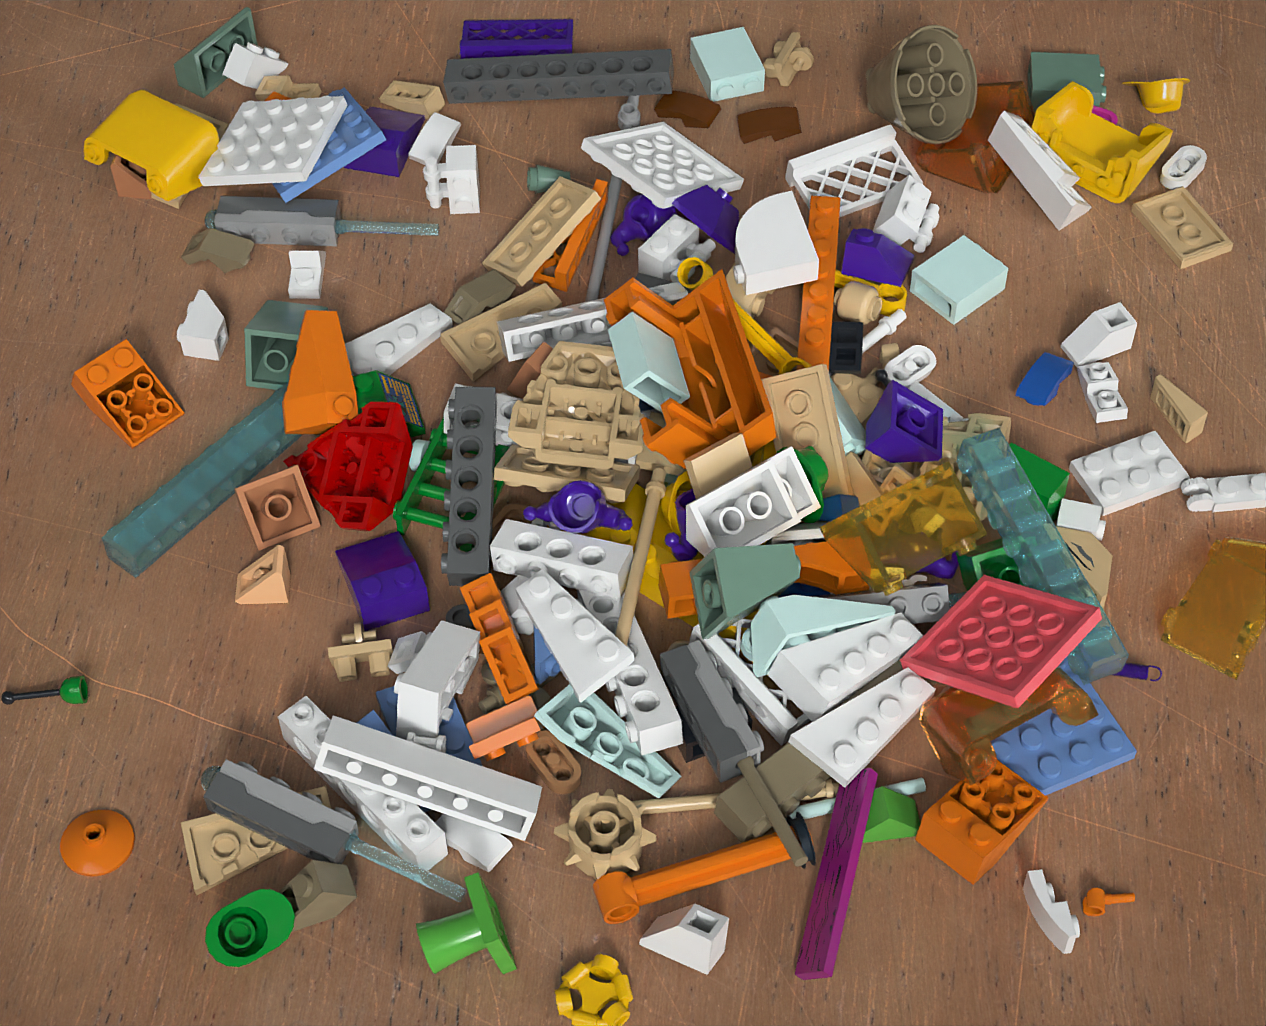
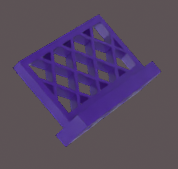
[460,19,573,59]

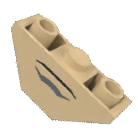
[1035,524,1113,614]

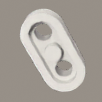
[1160,145,1207,190]
[884,345,936,388]

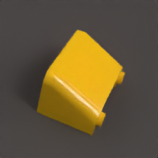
[1032,81,1173,203]
[84,90,219,201]

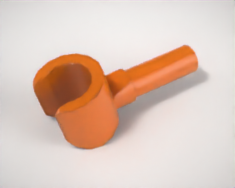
[1083,887,1135,917]

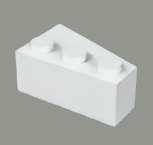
[394,620,480,740]

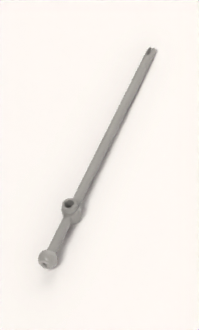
[585,95,641,302]

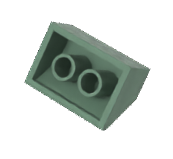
[174,7,258,98]

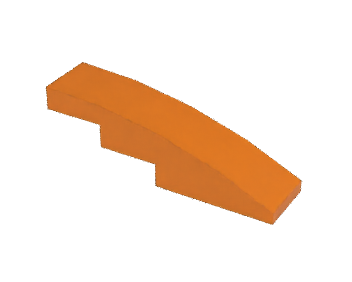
[460,573,539,705]

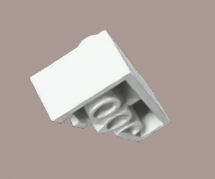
[767,612,923,722]

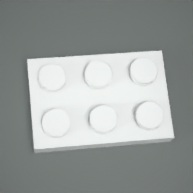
[1069,431,1190,516]

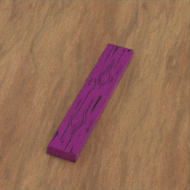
[794,768,878,980]

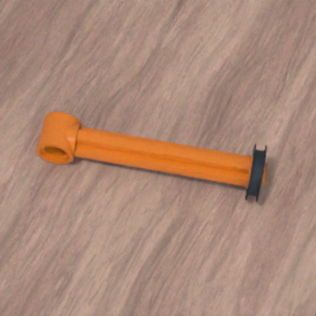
[593,812,816,924]

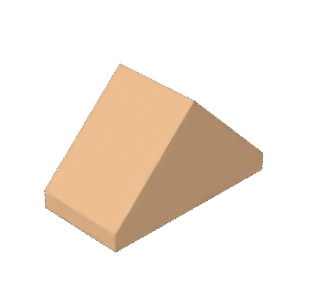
[235,544,291,604]

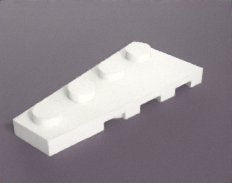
[345,303,453,376]
[516,569,635,703]
[788,667,936,788]

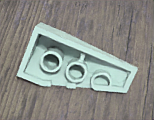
[751,595,896,677]
[534,684,682,798]

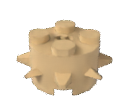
[554,789,656,880]

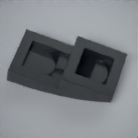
[829,321,863,374]

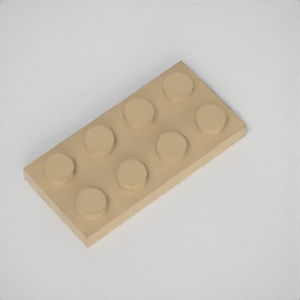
[482,176,601,287]
[761,364,853,498]
[494,444,640,504]

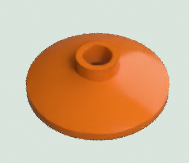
[60,810,135,877]

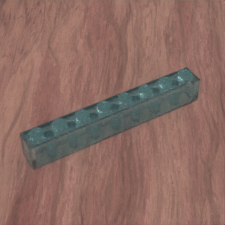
[102,381,304,578]
[957,428,1129,685]

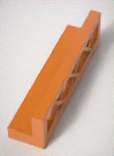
[532,179,608,292]

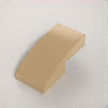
[254,75,322,101]

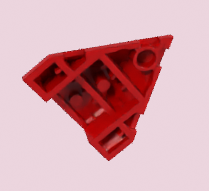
[283,402,413,531]

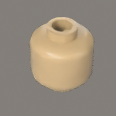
[834,281,882,325]

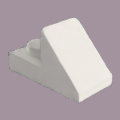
[288,251,326,299]

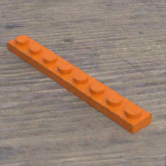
[796,195,841,371]

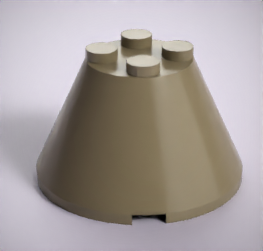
[866,25,977,144]

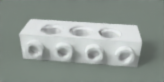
[490,519,633,599]

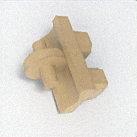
[763,32,814,86]
[328,622,393,682]

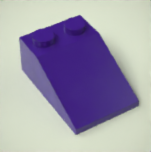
[344,106,425,177]
[335,531,430,631]

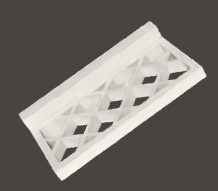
[785,124,923,217]
[689,608,810,746]

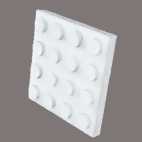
[199,96,348,186]
[581,122,744,209]

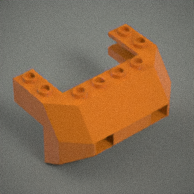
[604,269,776,470]

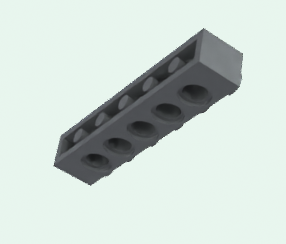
[441,387,497,586]

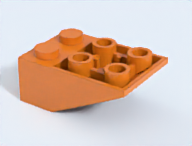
[71,339,185,449]
[915,754,1048,885]

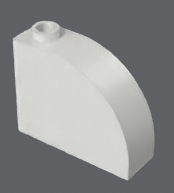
[733,191,819,295]

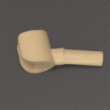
[879,343,900,385]

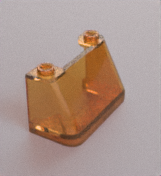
[915,81,1035,193]
[919,666,1099,785]

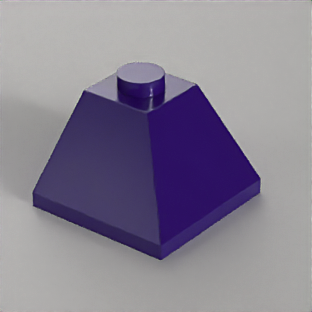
[672,184,739,254]
[841,228,915,287]
[865,380,943,463]

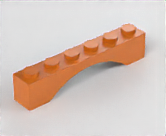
[658,537,873,619]

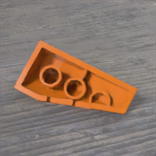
[282,310,358,434]

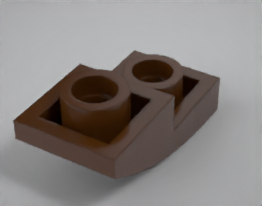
[654,90,721,128]
[737,107,802,144]

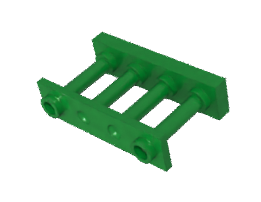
[393,416,510,552]

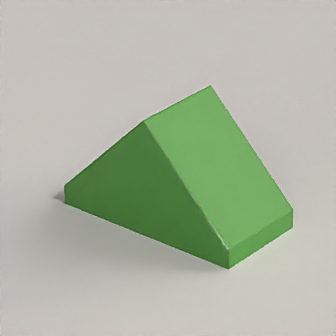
[862,786,921,843]

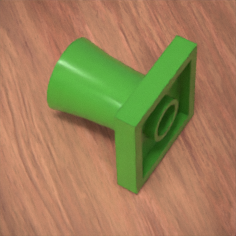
[416,872,517,974]

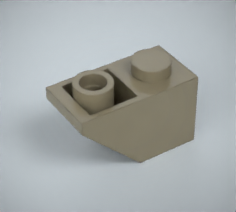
[279,860,358,932]

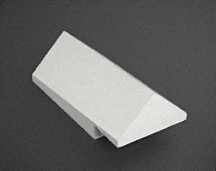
[988,111,1092,231]
[686,446,821,557]

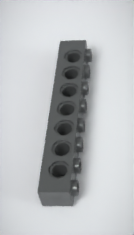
[443,49,674,104]

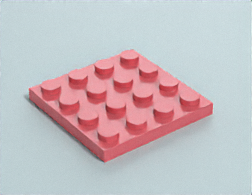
[900,575,1102,709]

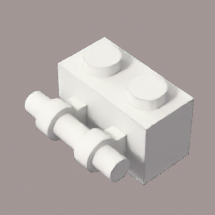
[423,145,480,214]
[873,175,939,253]
[638,214,716,283]

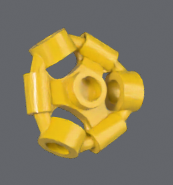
[554,954,633,1026]

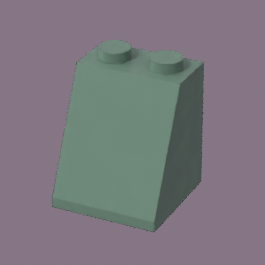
[244,300,328,391]
[689,543,801,639]

